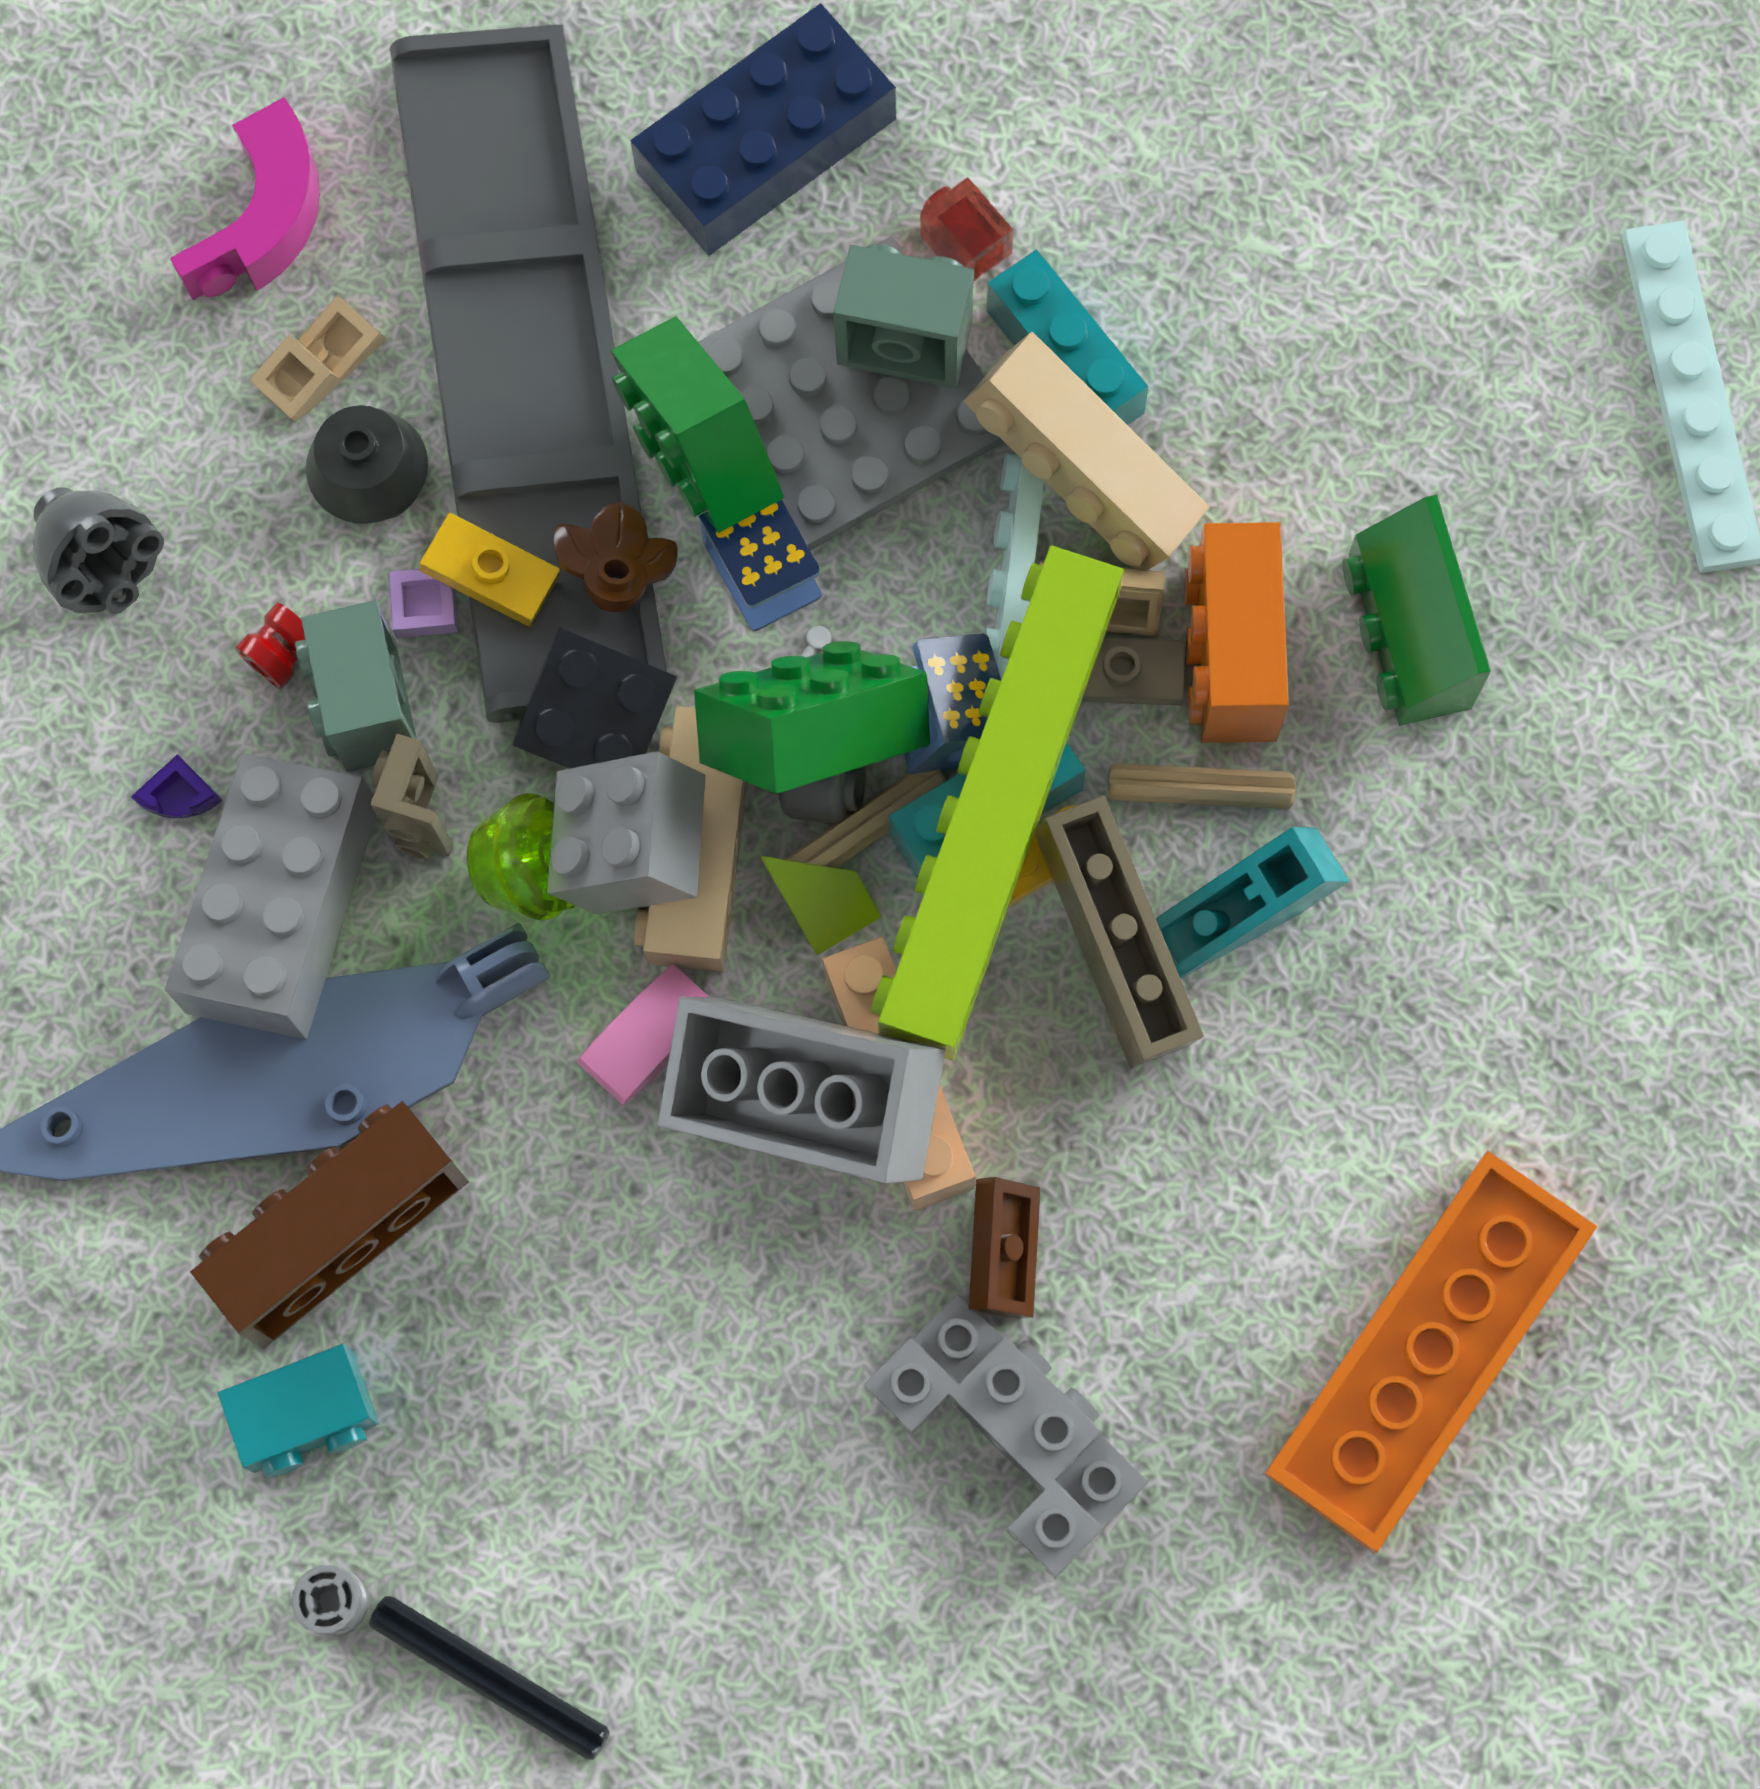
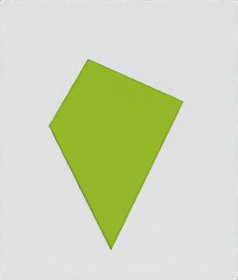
[759,855,882,956]

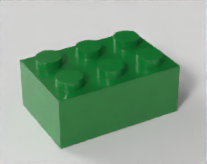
[611,316,785,533]
[694,641,930,794]

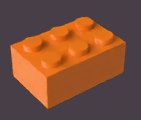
[1184,522,1289,743]

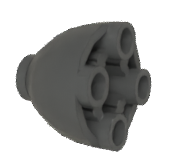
[33,487,164,613]

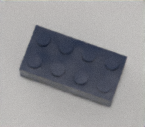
[630,3,896,256]

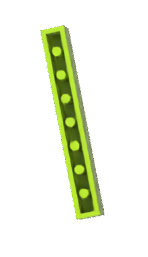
[871,545,1124,1061]

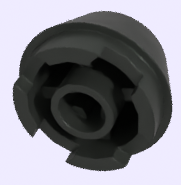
[306,405,428,524]

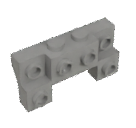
[864,1293,1148,1579]

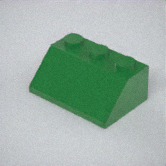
[1342,494,1491,726]

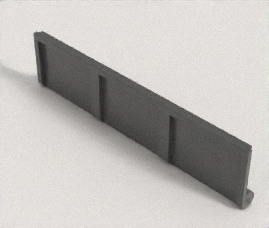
[389,24,667,723]

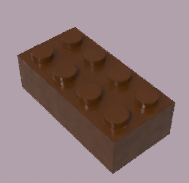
[190,1100,469,1349]

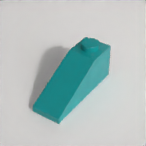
[1156,826,1350,979]

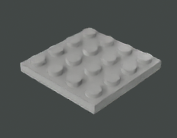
[698,235,1004,550]

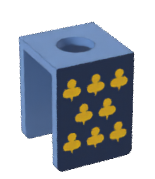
[698,500,822,631]
[904,633,1001,775]

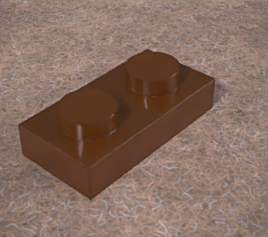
[968,1177,1040,1318]

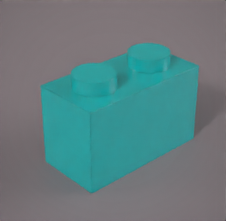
[217,1343,379,1478]

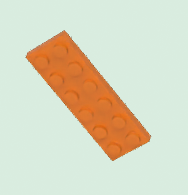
[1263,1150,1598,1554]

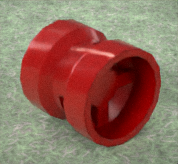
[234,602,305,690]

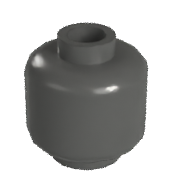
[771,766,866,825]

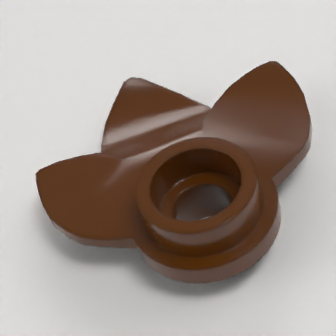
[554,502,678,612]

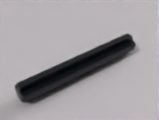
[369,1596,610,1760]

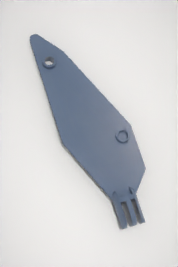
[0,923,550,1181]

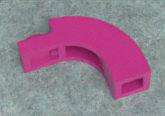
[170,97,320,300]

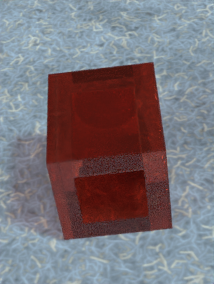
[920,177,1013,282]

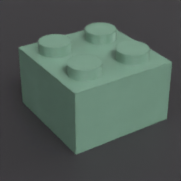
[833,244,974,389]
[295,600,417,772]

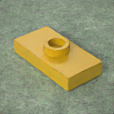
[419,512,560,628]

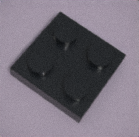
[511,628,677,769]

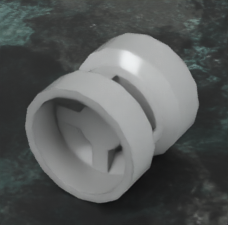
[292,1565,369,1636]

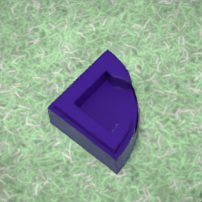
[131,754,222,818]

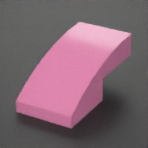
[577,964,709,1106]

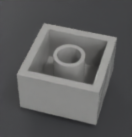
[547,751,705,914]

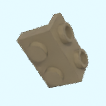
[370,734,453,860]

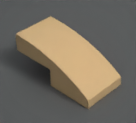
[249,295,387,422]

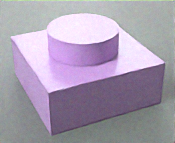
[389,569,458,639]

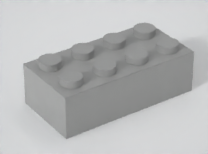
[164,753,376,1040]
[657,997,946,1183]

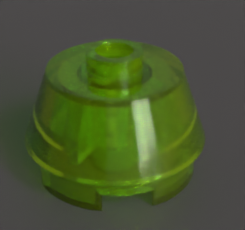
[467,793,575,920]

